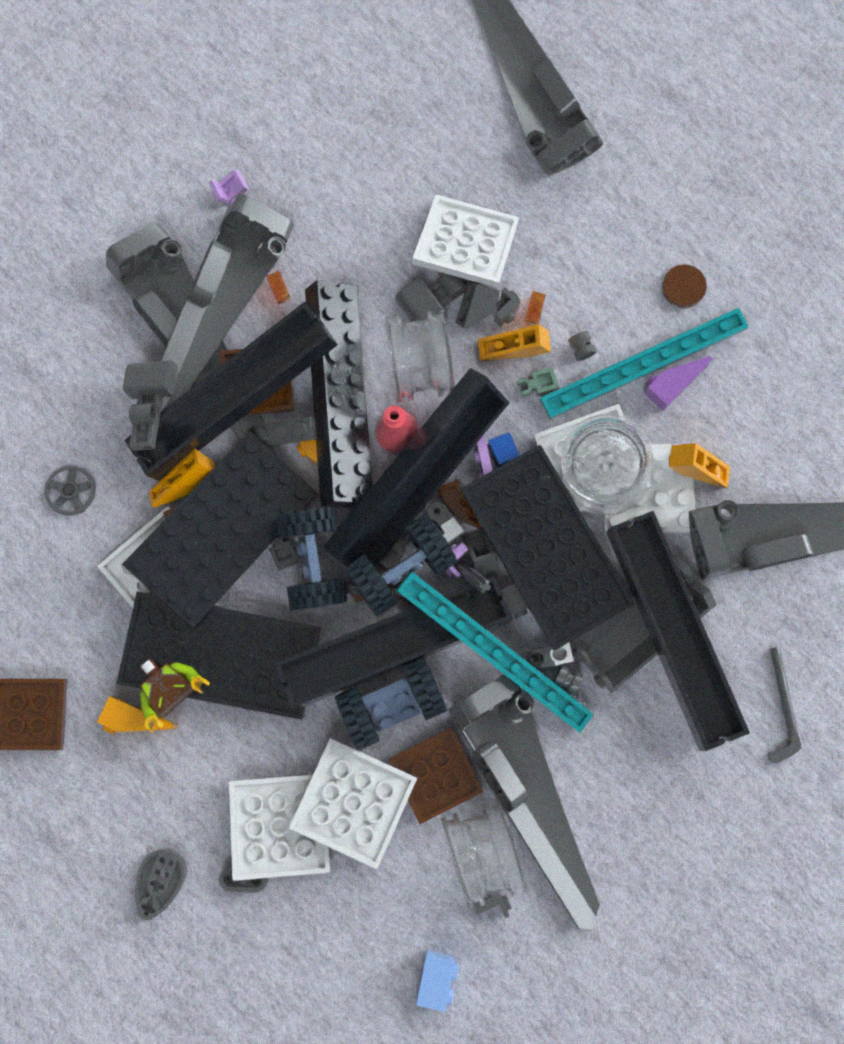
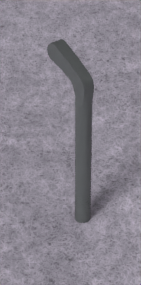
[767,647,801,763]

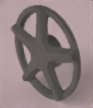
[44,466,96,516]

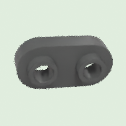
[219,866,268,893]

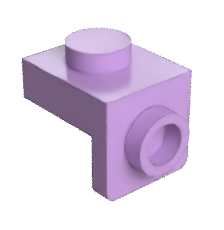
[209,169,249,204]
[444,543,468,580]

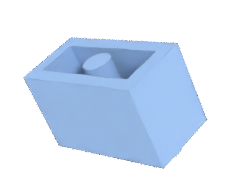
[416,950,459,1012]

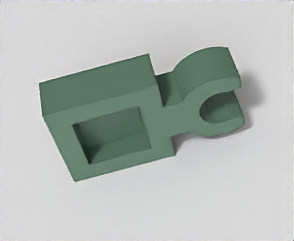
[517,367,559,397]

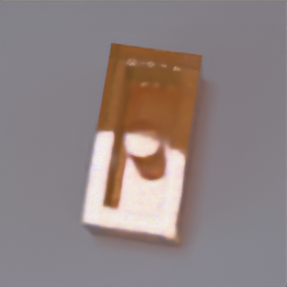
[266,271,291,305]
[525,291,546,324]

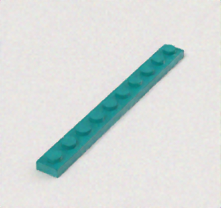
[540,308,749,420]
[396,571,594,733]

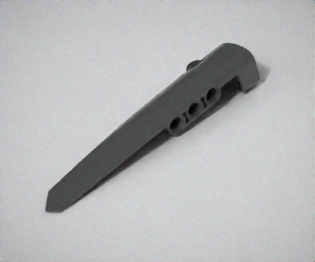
[472,0,603,175]
[161,194,294,411]
[106,223,264,441]
[689,500,844,580]
[448,674,600,931]

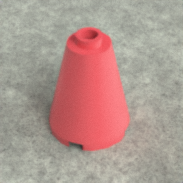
[375,406,419,453]

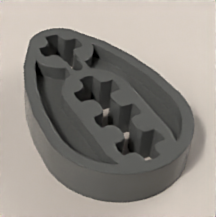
[135,849,187,920]

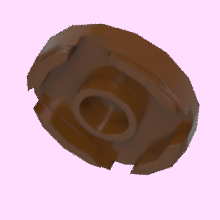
[662,264,707,308]

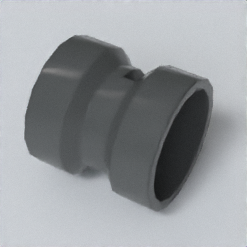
[568,331,597,361]
[553,664,584,696]

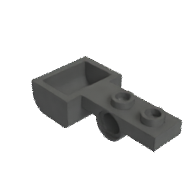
[395,273,478,336]
[123,360,178,451]

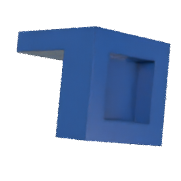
[488,432,520,468]

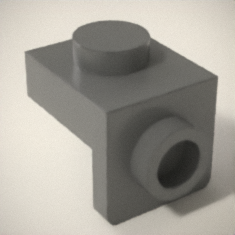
[494,288,521,327]
[473,890,512,919]

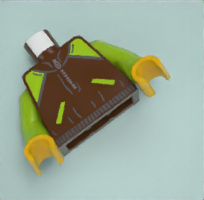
[140,659,210,733]

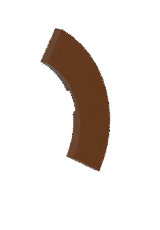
[437,480,483,530]

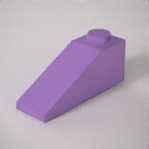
[644,356,713,411]

